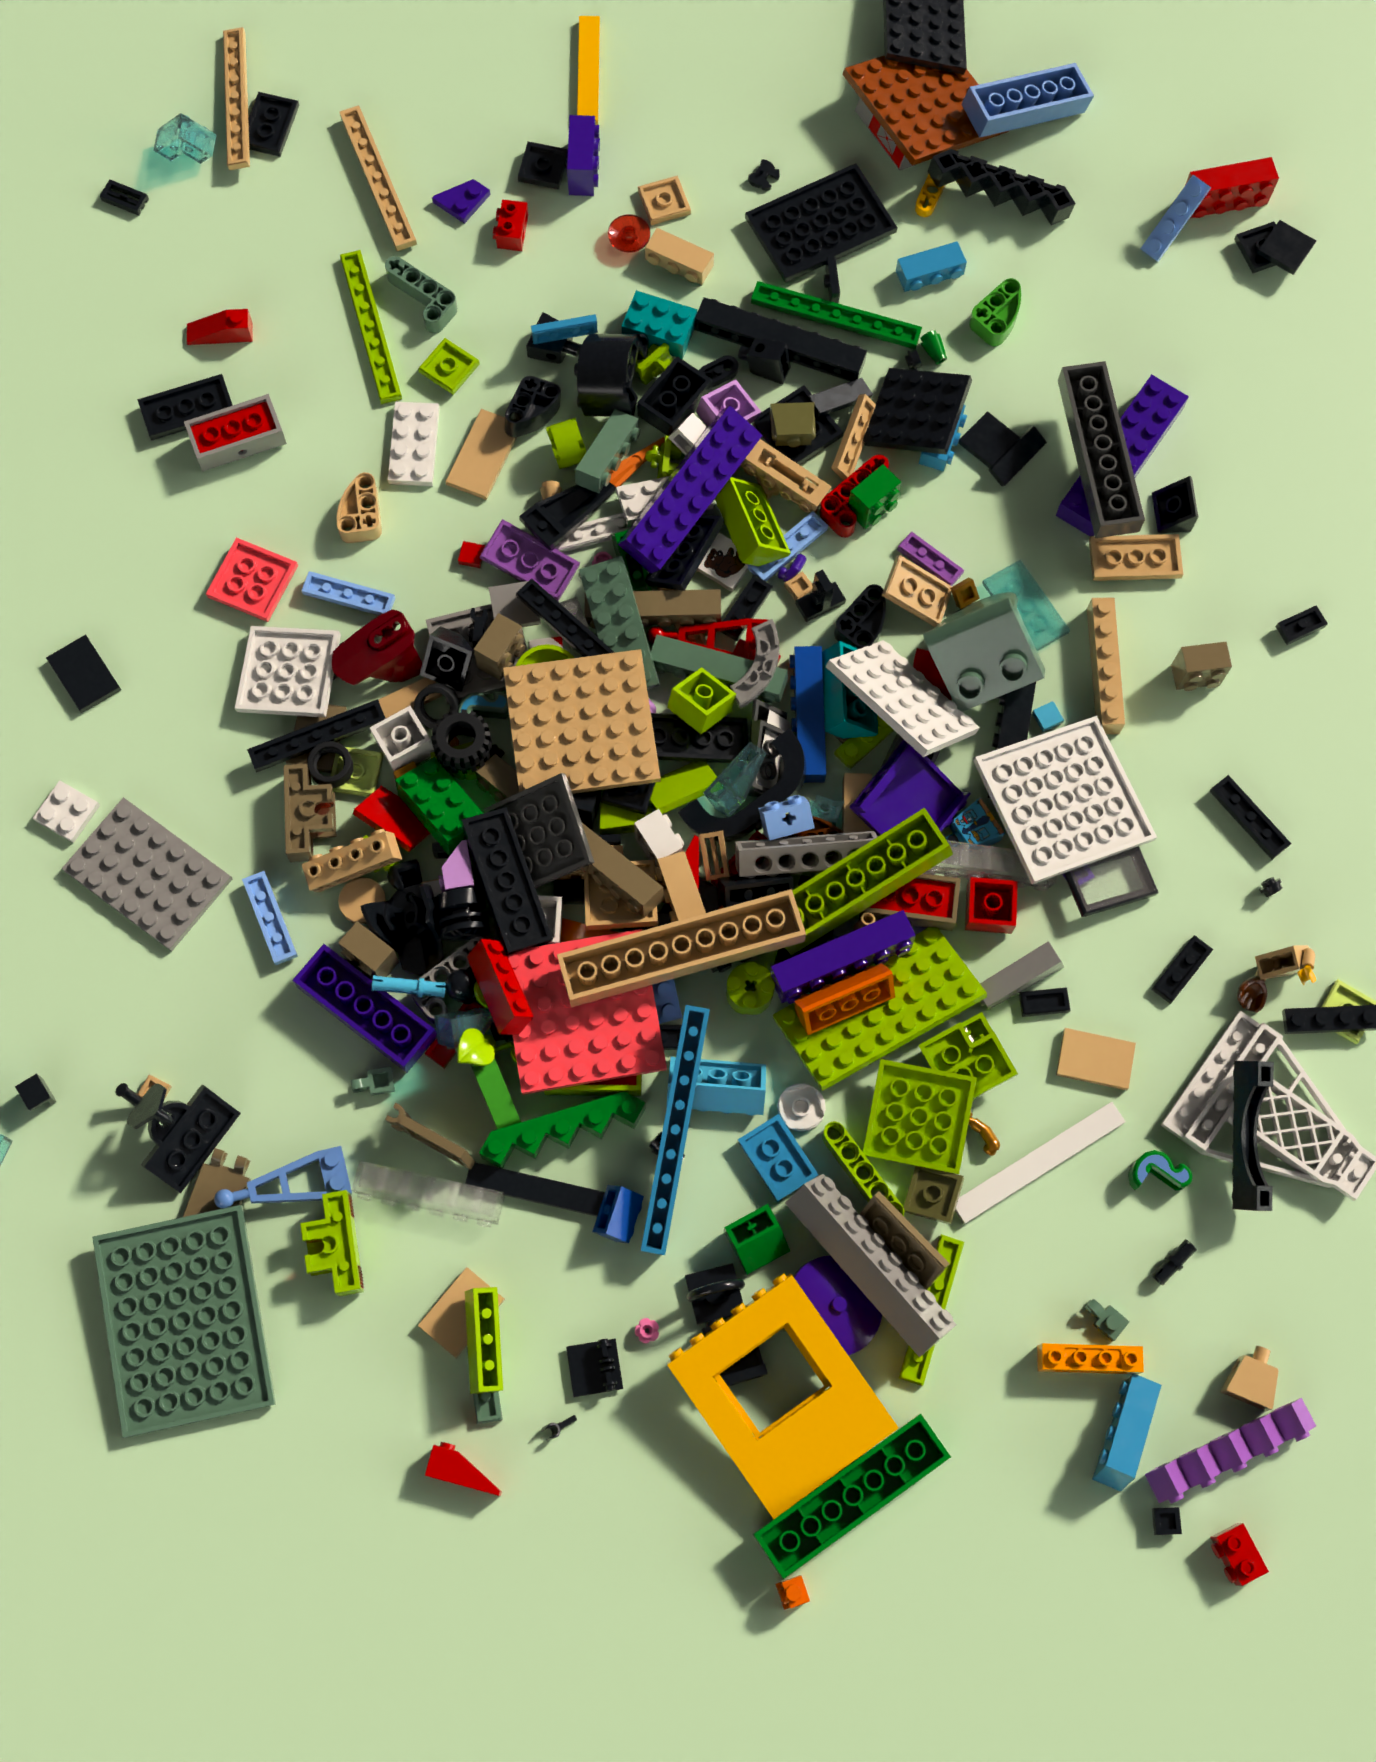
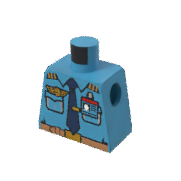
[945,797,1005,853]

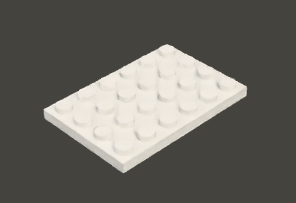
[826,640,980,757]

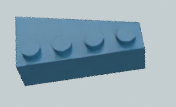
[1092,1373,1162,1491]

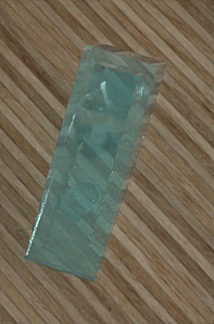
[703,742,766,817]

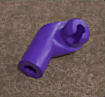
[777,554,807,582]

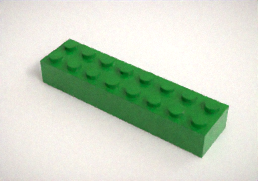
[752,1414,951,1579]

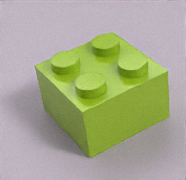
[667,667,736,734]

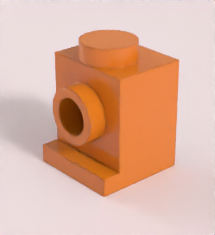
[775,1575,810,1610]

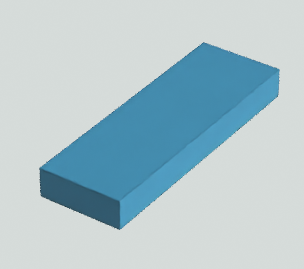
[531,314,598,344]

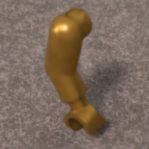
[969,1112,1000,1156]

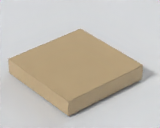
[638,175,691,225]

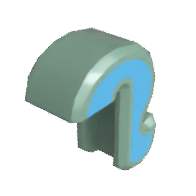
[457,692,509,737]

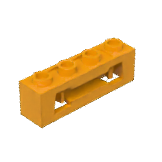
[1037,1343,1144,1375]

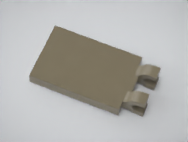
[385,1103,476,1170]
[183,1148,251,1217]

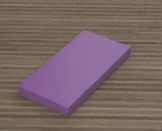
[480,519,580,602]

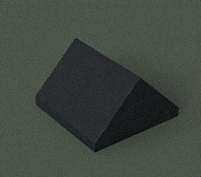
[1152,476,1198,534]

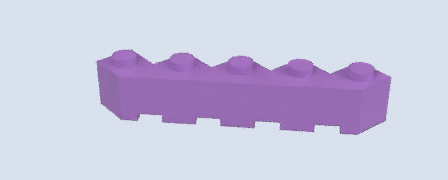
[1145,1398,1316,1504]

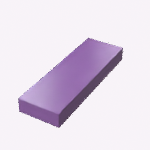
[897,531,964,586]

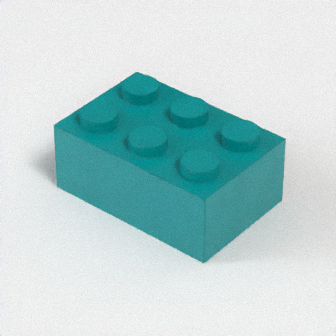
[621,290,697,359]

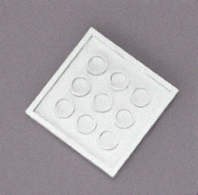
[235,626,341,718]

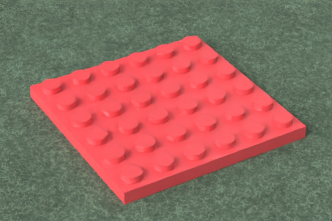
[507,929,667,1095]

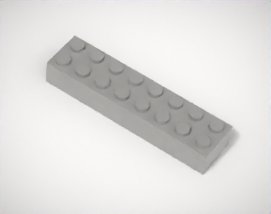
[785,1174,956,1357]

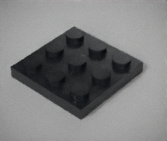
[752,385,844,465]

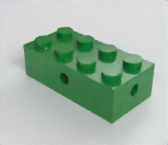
[395,757,484,856]

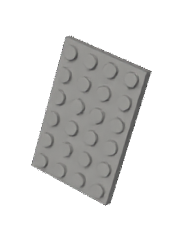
[62,797,233,951]

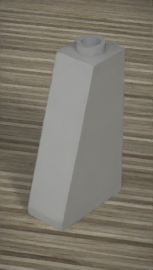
[979,941,1064,1009]

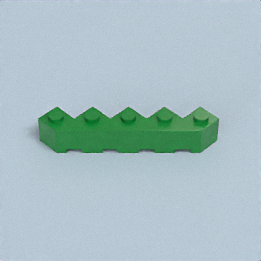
[479,1091,646,1169]

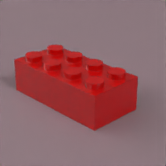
[1185,157,1279,218]

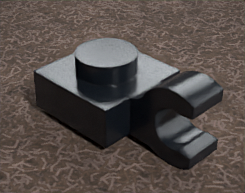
[469,608,488,648]

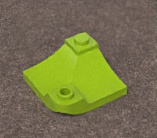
[918,1012,1018,1100]

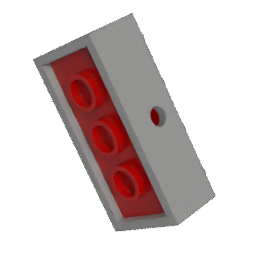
[184,394,287,472]

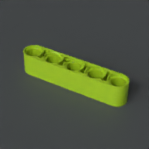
[822,1121,904,1216]

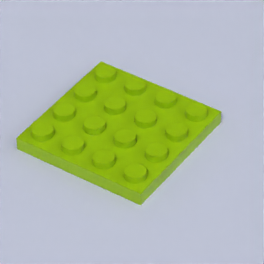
[863,1059,977,1174]

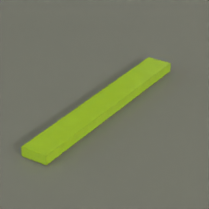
[340,250,402,404]

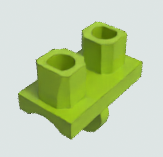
[635,343,673,385]
[645,436,682,479]

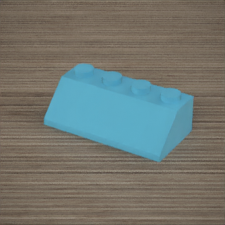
[666,1057,766,1116]

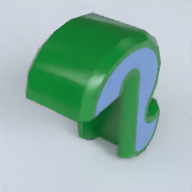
[1128,1150,1192,1191]

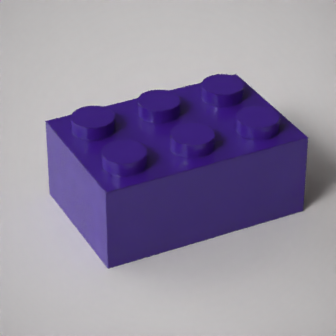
[567,115,600,196]

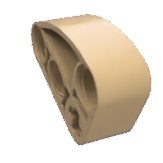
[337,472,382,543]

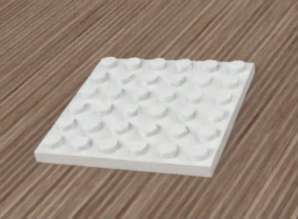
[973,716,1157,884]

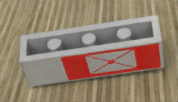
[855,98,916,170]

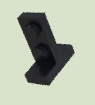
[795,569,846,622]

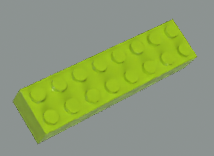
[785,808,953,956]

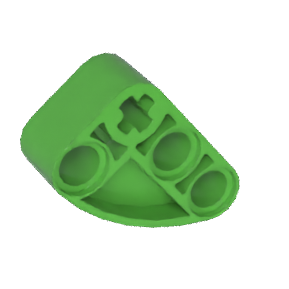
[969,278,1021,347]
[470,1058,521,1129]

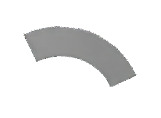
[730,619,779,708]

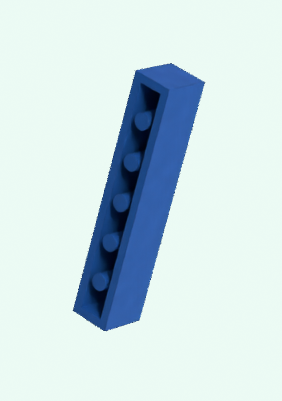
[789,646,826,783]

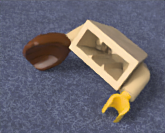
[1237,945,1316,1012]

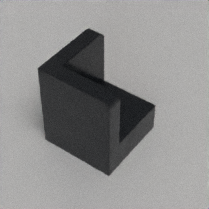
[15,1073,56,1111]

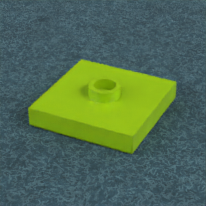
[418,338,480,395]

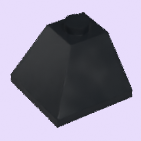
[420,626,474,692]

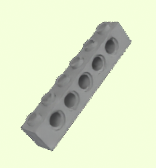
[735,831,877,879]

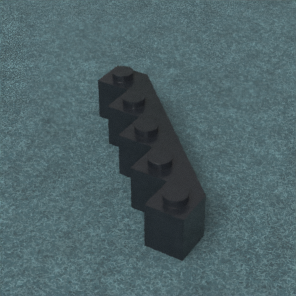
[927,149,1076,225]

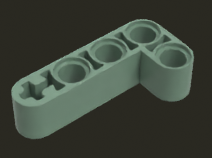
[385,256,457,333]

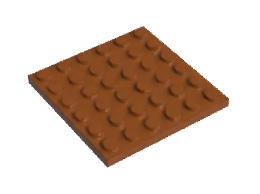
[842,55,1009,166]

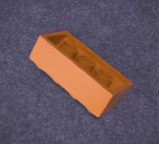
[794,963,895,1035]

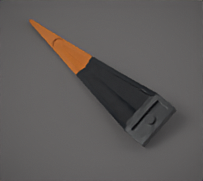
[519,437,665,551]

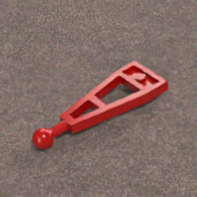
[647,618,768,661]

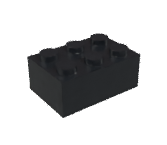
[637,356,712,436]

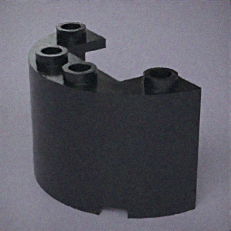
[574,334,649,416]

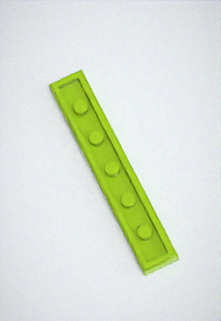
[899,1234,964,1386]

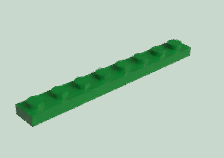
[751,281,922,349]

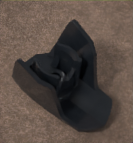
[361,883,444,975]

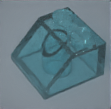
[434,1007,494,1052]

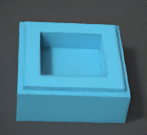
[1032,701,1064,732]

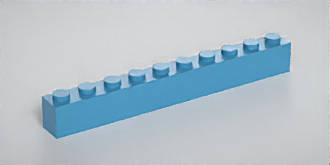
[641,1005,710,1255]

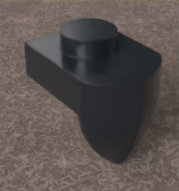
[387,859,423,892]

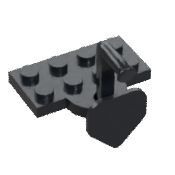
[115,1083,241,1193]

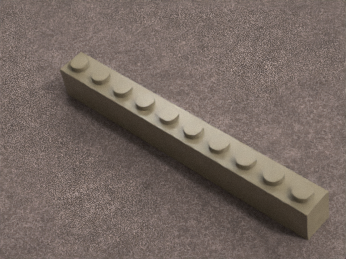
[475,754,664,918]

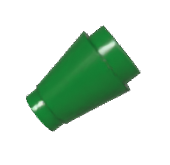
[920,330,947,365]

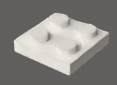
[33,780,100,843]

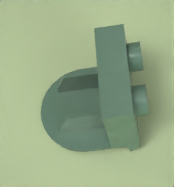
[923,592,1045,712]

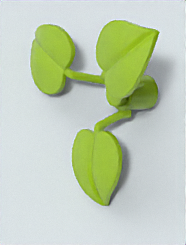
[457,981,517,1066]

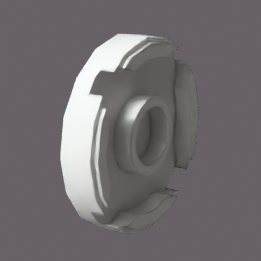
[777,1083,826,1132]

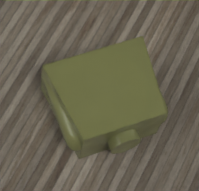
[769,402,816,447]

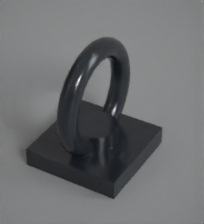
[685,1263,745,1325]

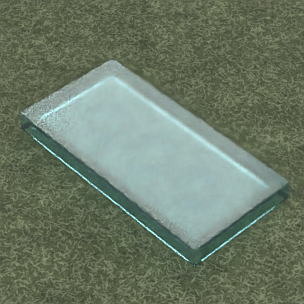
[982,560,1070,651]

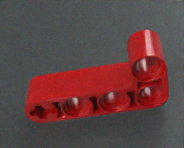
[820,455,889,538]

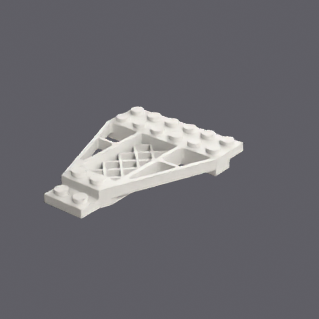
[1160,1011,1376,1201]

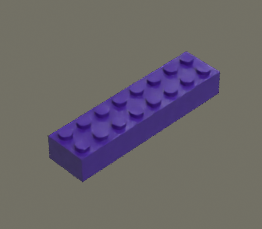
[1055,374,1189,536]
[617,405,763,574]

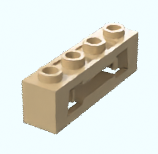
[741,439,832,513]

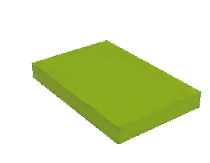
[650,762,722,814]

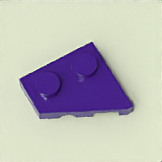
[432,179,491,224]

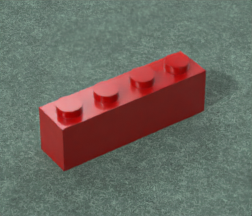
[467,939,534,1035]

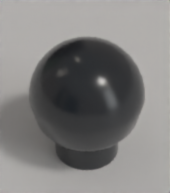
[446,969,477,1004]

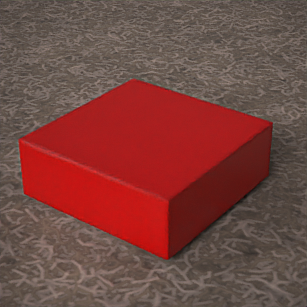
[458,541,485,568]

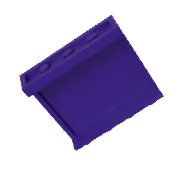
[849,740,971,836]

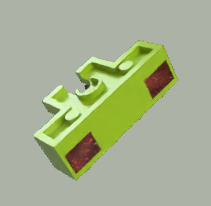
[300,1190,364,1297]

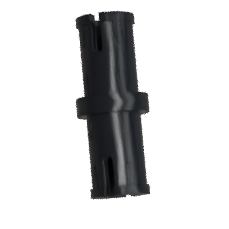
[1151,1239,1197,1286]

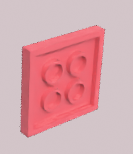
[206,537,298,622]

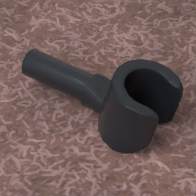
[541,1415,577,1441]

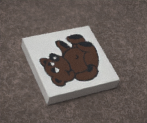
[696,533,749,592]

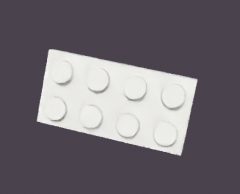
[388,402,440,486]
[616,476,714,526]

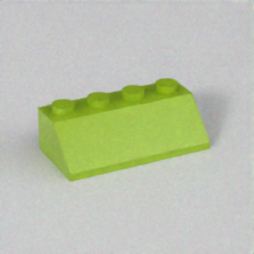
[715,477,791,567]

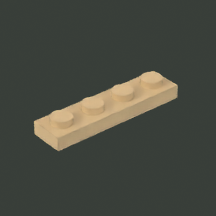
[831,394,876,481]

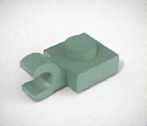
[351,1066,395,1096]
[1084,1299,1130,1341]

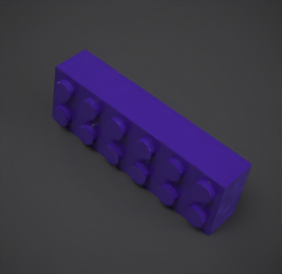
[770,910,916,1004]
[292,944,438,1073]

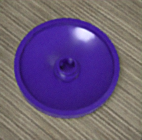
[793,1255,882,1355]

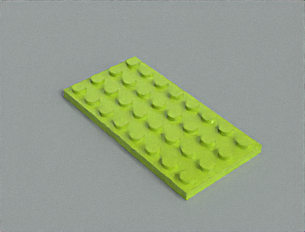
[773,927,987,1091]

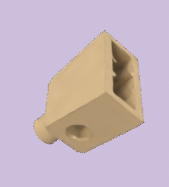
[1220,1346,1278,1411]

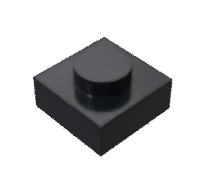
[1152,1507,1182,1535]

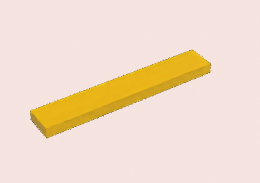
[577,16,600,125]

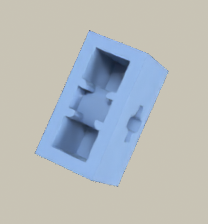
[758,795,815,840]

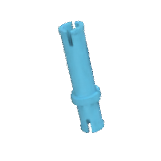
[371,975,446,998]

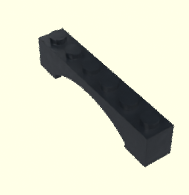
[1232,1061,1274,1211]

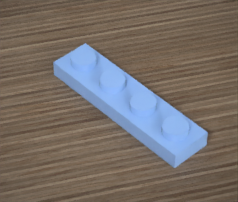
[1140,175,1211,262]
[748,511,828,581]
[302,571,395,615]
[242,871,298,965]

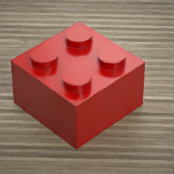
[965,877,1018,934]

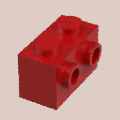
[493,199,529,251]
[1210,1523,1269,1586]

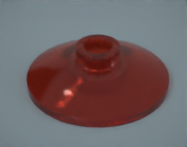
[608,214,650,253]

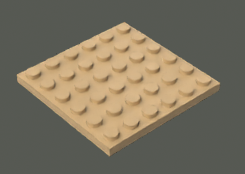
[503,649,661,794]

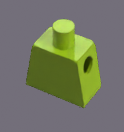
[600,790,652,835]

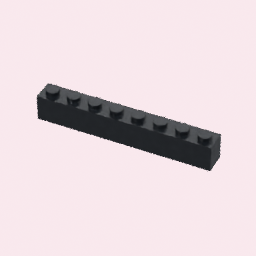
[694,297,867,381]

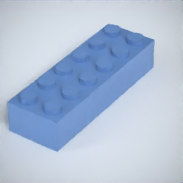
[961,63,1094,138]

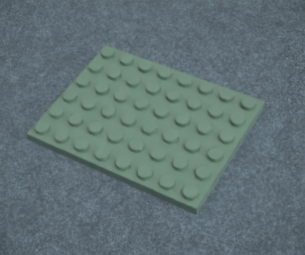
[92,1205,276,1438]

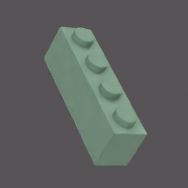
[575,409,641,493]

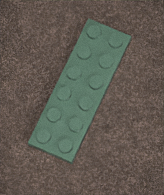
[579,556,660,689]

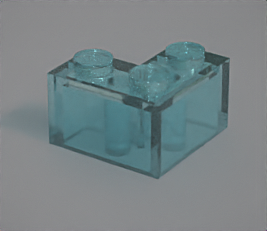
[153,113,216,164]

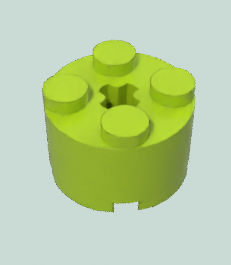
[546,418,586,469]
[726,961,775,1015]

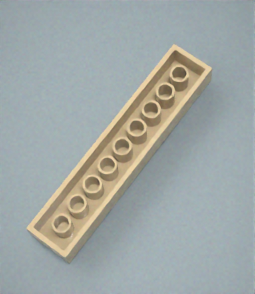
[557,889,806,1007]

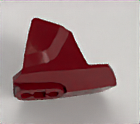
[332,609,422,686]

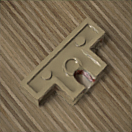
[284,764,337,863]

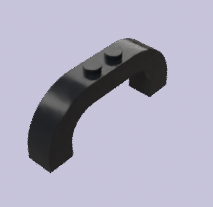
[678,728,807,842]

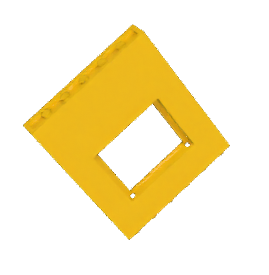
[667,1273,899,1519]

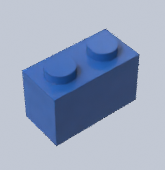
[592,1185,644,1243]

